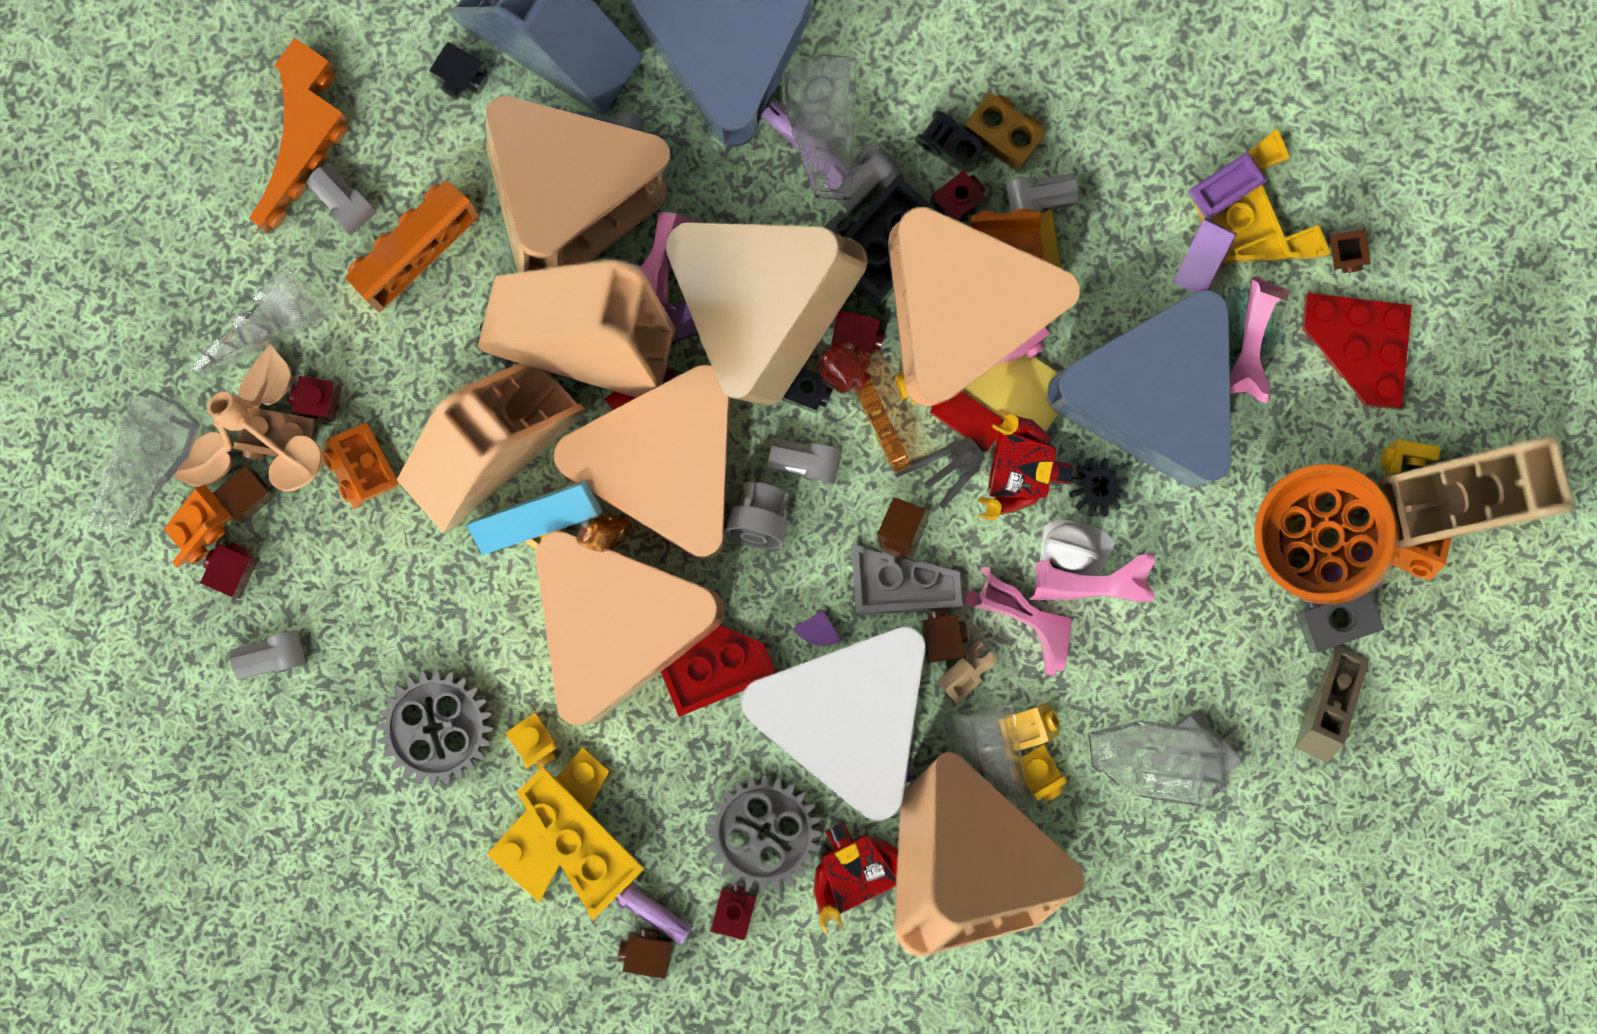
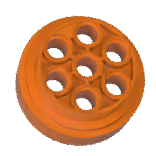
[1254,464,1399,604]

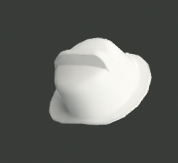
[1040,520,1115,576]

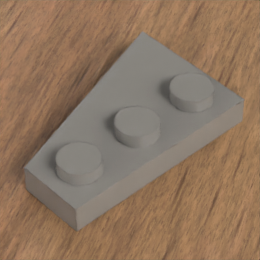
[851,544,963,616]

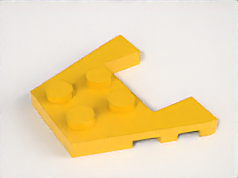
[1192,129,1331,264]

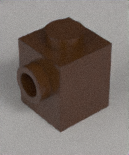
[1329,225,1370,273]
[213,466,276,523]
[877,497,928,558]
[920,609,968,663]
[618,928,673,979]

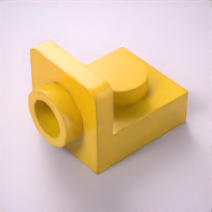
[1381,439,1440,477]
[999,702,1060,753]
[505,712,560,770]
[1012,744,1068,802]

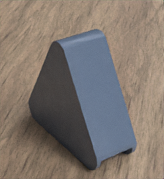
[450,0,643,115]
[629,0,815,147]
[1047,290,1231,487]

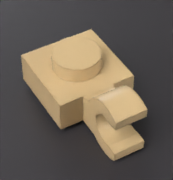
[937,640,998,705]

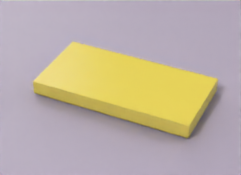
[961,354,1059,432]

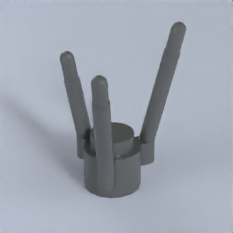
[894,437,985,508]

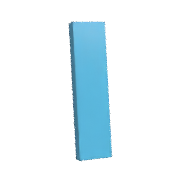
[466,480,602,555]

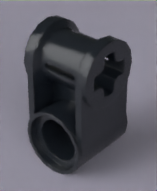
[914,110,982,172]

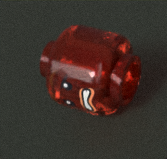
[818,341,872,394]

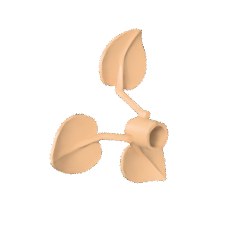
[169,344,323,491]

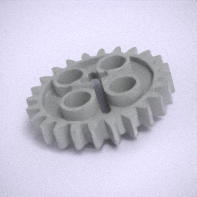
[376,670,495,786]
[705,775,822,894]

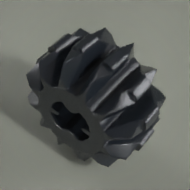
[1068,458,1128,517]

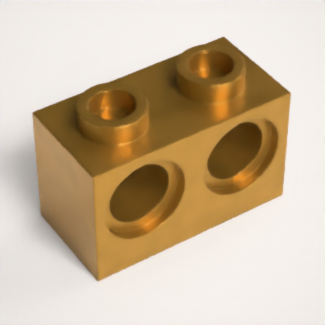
[964,91,1046,173]

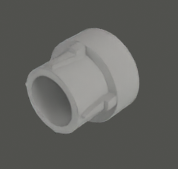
[724,482,788,549]

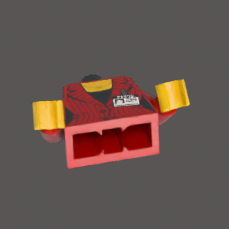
[978,409,1073,521]
[813,821,898,934]

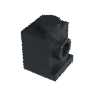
[781,367,834,414]

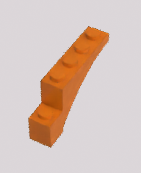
[249,38,349,233]

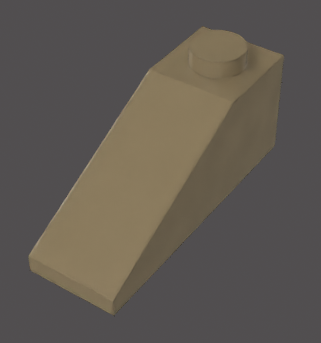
[1294,645,1369,763]

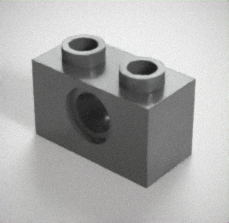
[1295,591,1385,653]

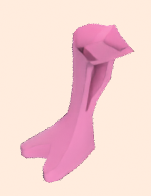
[640,212,702,309]
[1229,276,1290,403]
[1028,554,1155,603]
[965,566,1072,676]

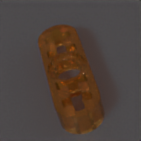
[851,375,911,474]
[576,512,632,552]

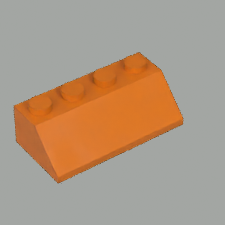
[344,180,480,313]

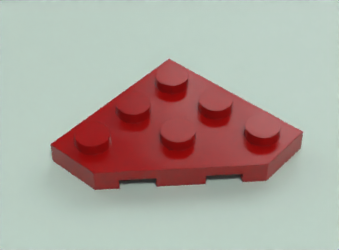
[1302,293,1412,410]
[661,625,776,717]

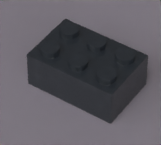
[843,175,943,308]

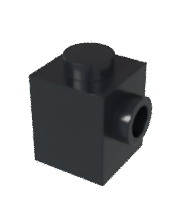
[429,41,488,101]

